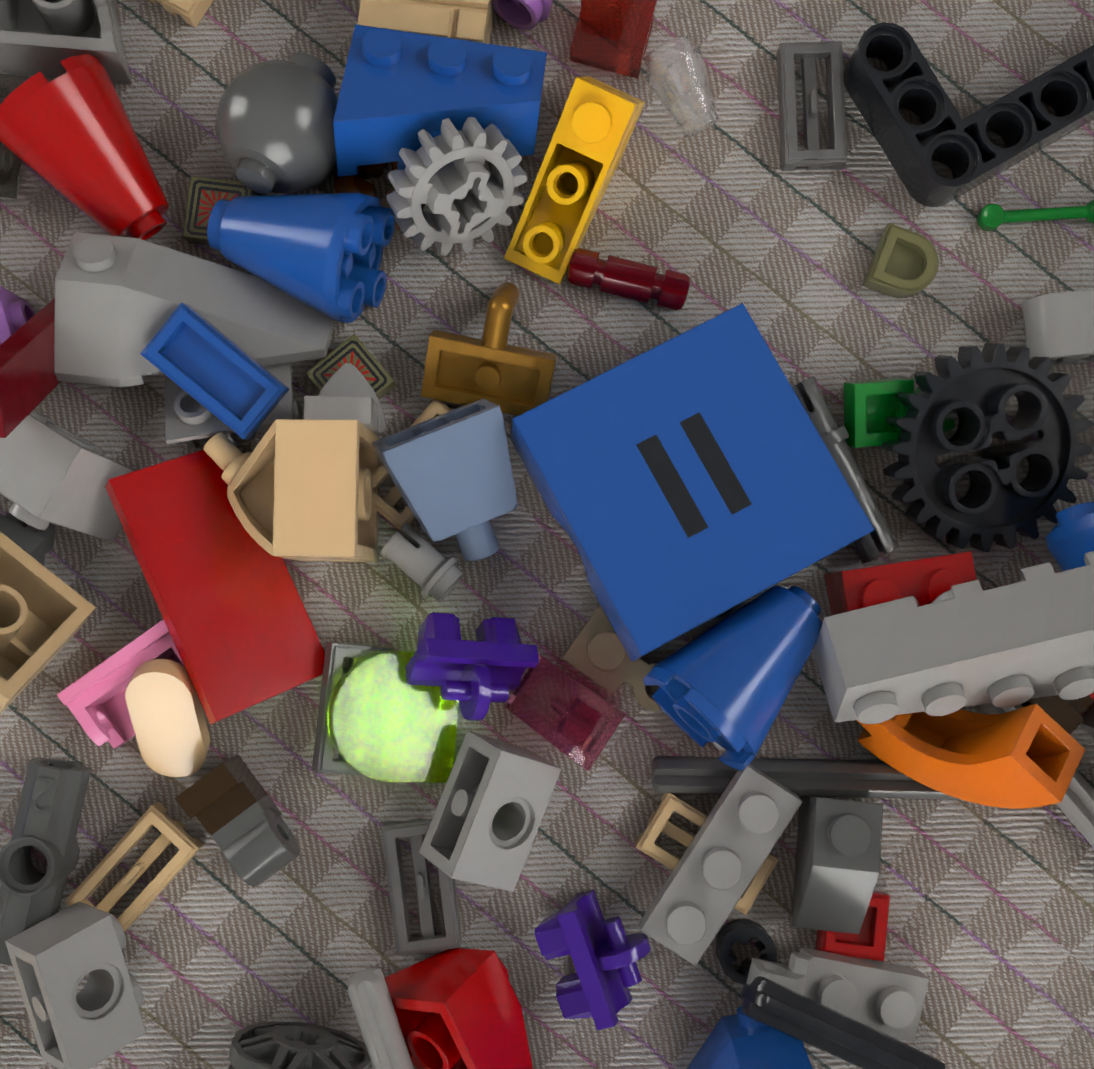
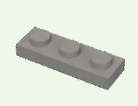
[639,764,803,966]

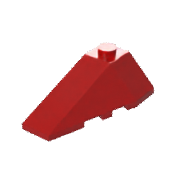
[384,948,533,1069]

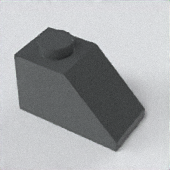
[792,796,883,934]

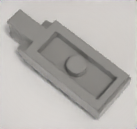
[746,947,929,1042]

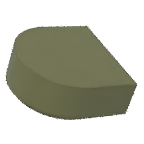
[862,223,939,298]

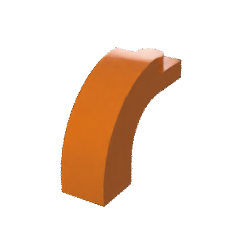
[856,704,1085,809]

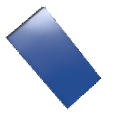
[140,302,290,439]

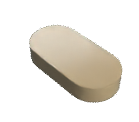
[125,659,210,777]

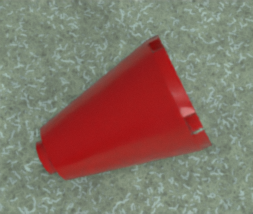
[0,54,169,241]

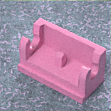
[57,619,185,749]

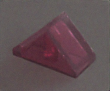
[504,654,626,771]

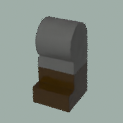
[175,755,300,887]

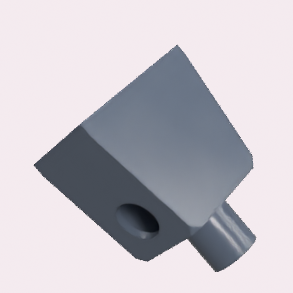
[372,398,517,562]

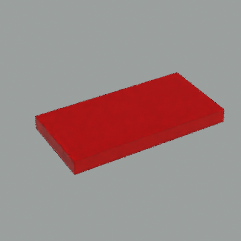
[105,450,325,725]

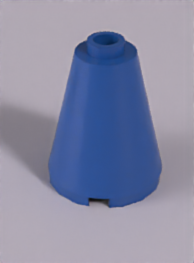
[643,586,822,771]

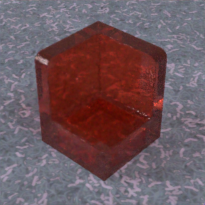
[570,0,658,79]

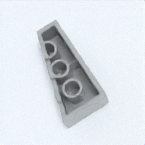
[813,551,1094,724]

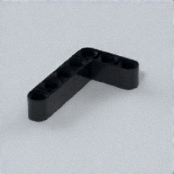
[844,22,1094,207]

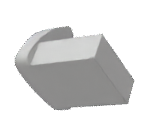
[303,363,387,435]

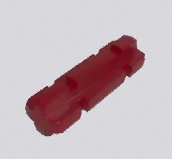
[567,248,690,310]

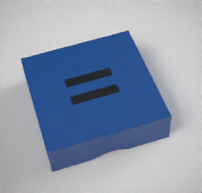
[510,303,875,662]

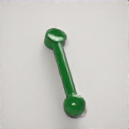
[977,200,1094,231]

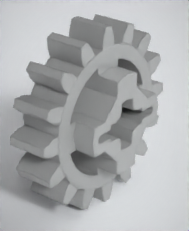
[386,117,527,256]

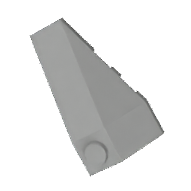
[54,232,336,387]

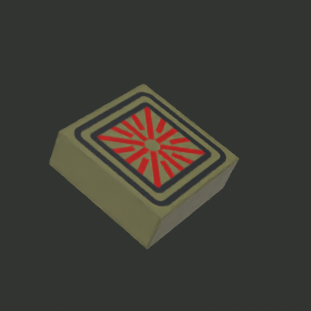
[182,176,257,245]
[306,334,396,399]

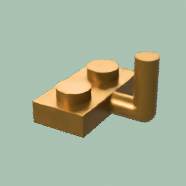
[420,282,557,416]

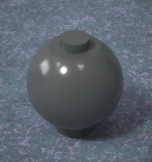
[217,53,338,194]

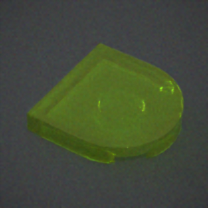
[327,650,459,783]

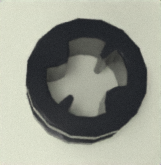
[715,919,777,985]

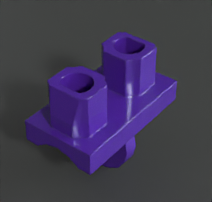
[405,612,539,721]
[534,889,651,1031]

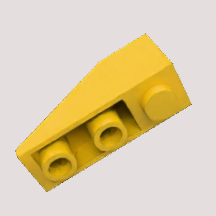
[504,76,645,285]

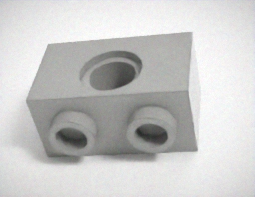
[419,730,561,892]
[5,901,146,1069]

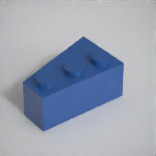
[333,24,547,177]

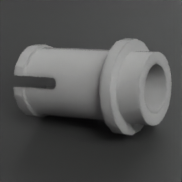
[381,523,464,602]

